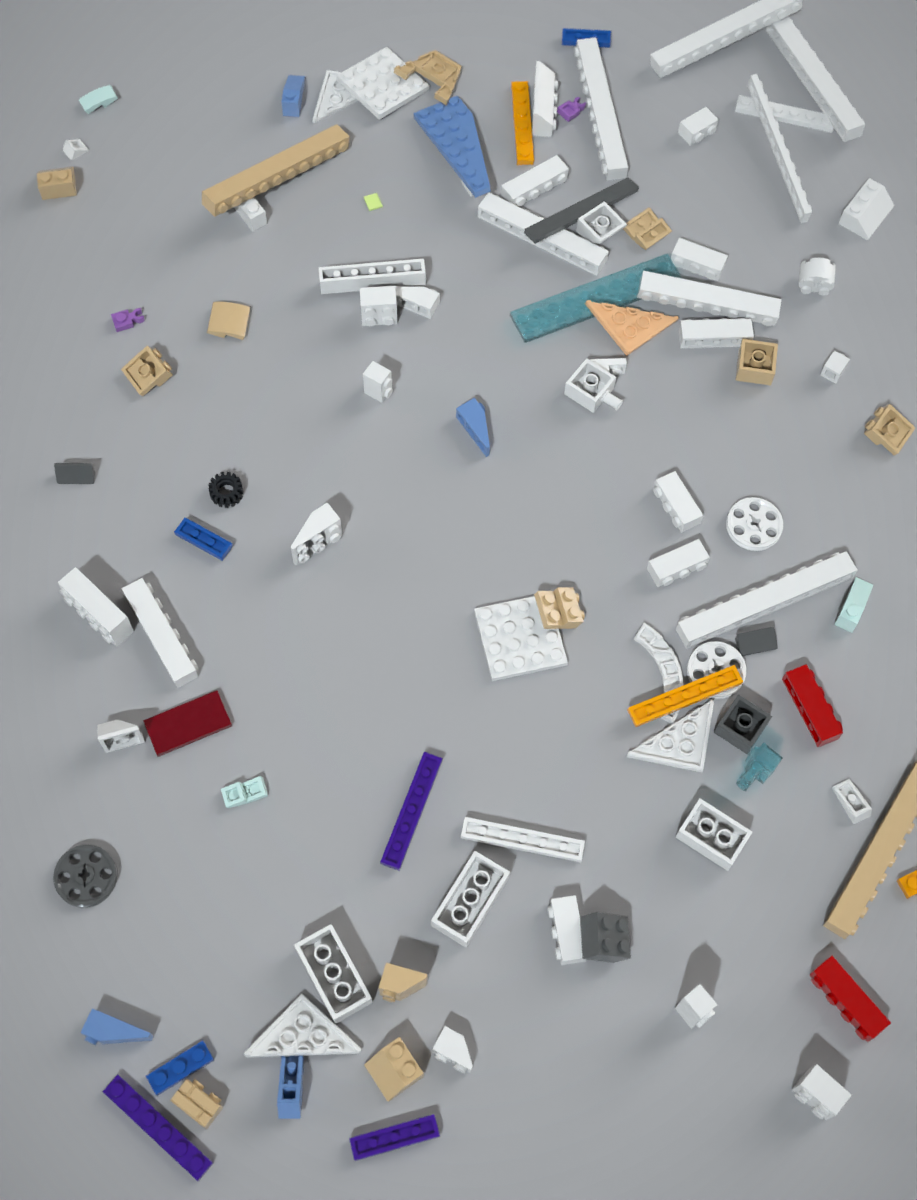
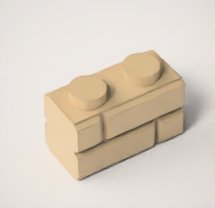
[170,1079,223,1130]

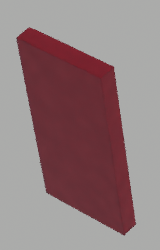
[143,690,232,757]

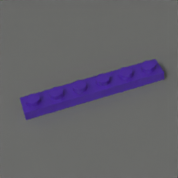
[380,752,443,871]
[102,1075,214,1181]

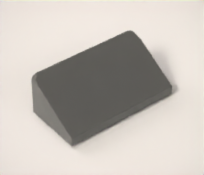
[54,463,95,484]
[735,627,778,656]

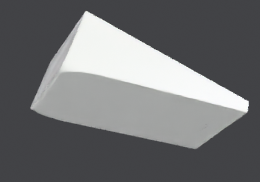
[832,779,872,824]

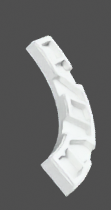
[634,623,683,724]

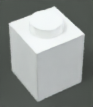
[820,351,850,384]

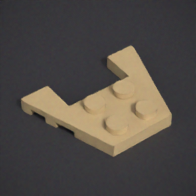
[394,50,462,105]

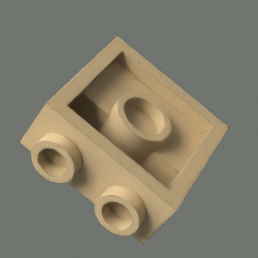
[121,346,172,396]
[864,404,915,455]
[534,587,585,629]

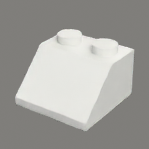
[576,201,627,244]

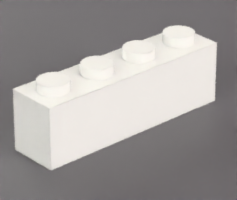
[501,155,569,207]
[678,318,754,348]

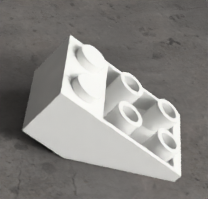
[291,503,342,565]

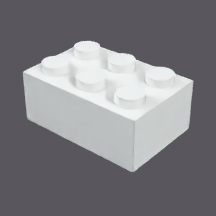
[675,798,752,871]

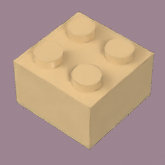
[735,339,778,386]

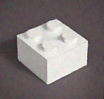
[360,286,397,327]
[792,1064,852,1120]

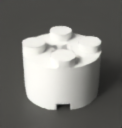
[799,258,836,296]

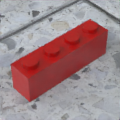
[782,664,843,747]
[809,956,891,1042]

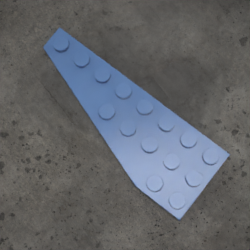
[413,95,491,198]

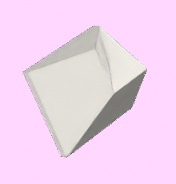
[97,720,145,753]

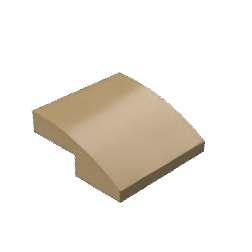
[623,207,672,250]
[207,302,250,340]

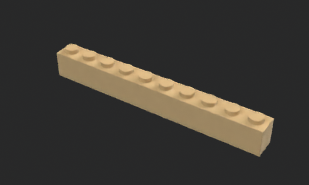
[202,124,350,217]
[823,760,917,939]

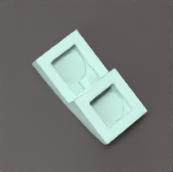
[79,85,118,114]
[221,776,268,808]

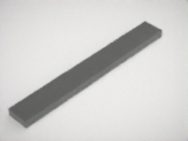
[524,177,639,244]

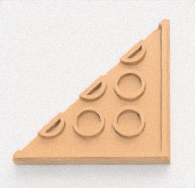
[585,300,679,356]

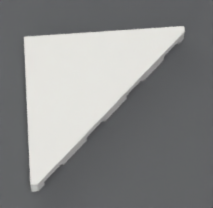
[313,70,358,123]
[627,699,714,773]
[244,994,362,1057]

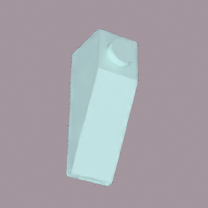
[834,577,873,633]

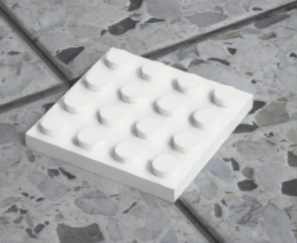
[337,47,430,120]
[474,596,568,681]

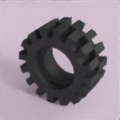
[208,472,244,508]

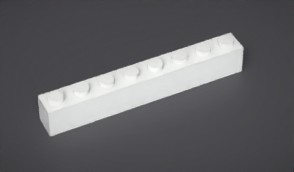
[478,192,609,276]
[637,271,782,326]

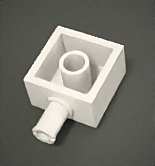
[564,358,623,413]

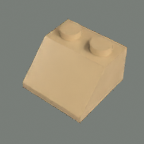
[37,166,77,200]
[379,963,427,1003]
[364,1037,424,1102]

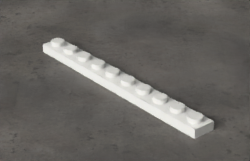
[747,74,812,223]

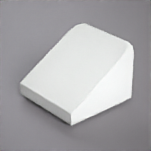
[63,139,89,160]

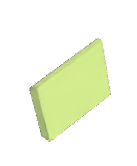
[364,193,383,211]

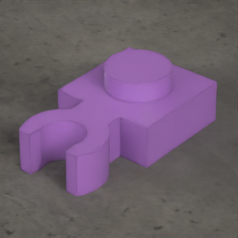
[557,97,586,122]
[111,308,145,332]

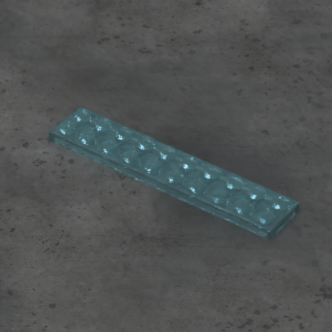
[510,254,682,343]

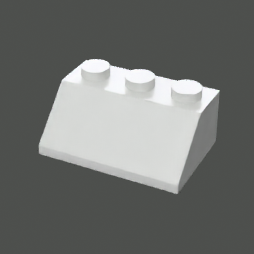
[839,178,894,241]

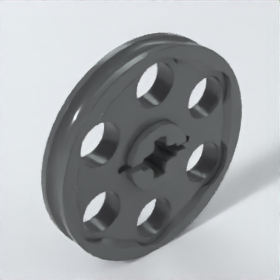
[53,845,117,908]

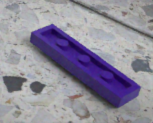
[349,1114,440,1161]

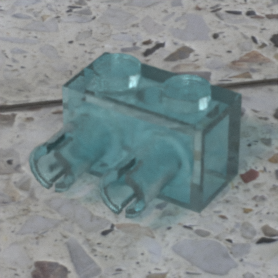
[736,743,783,791]

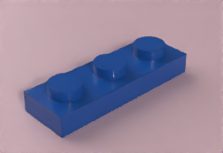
[562,28,611,48]
[174,518,233,561]
[146,1041,214,1096]

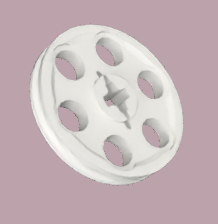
[726,497,783,551]
[687,641,746,699]

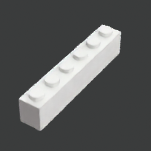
[319,259,426,294]
[122,578,199,688]

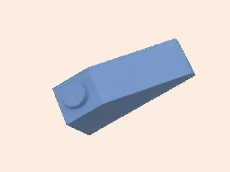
[281,75,305,117]
[456,398,490,457]
[80,1008,154,1045]
[277,1055,304,1119]

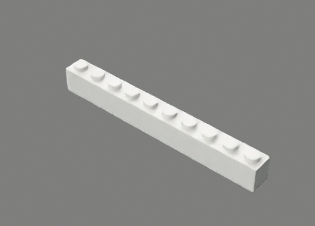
[650,0,803,78]
[766,16,865,142]
[574,38,628,181]
[676,551,857,649]

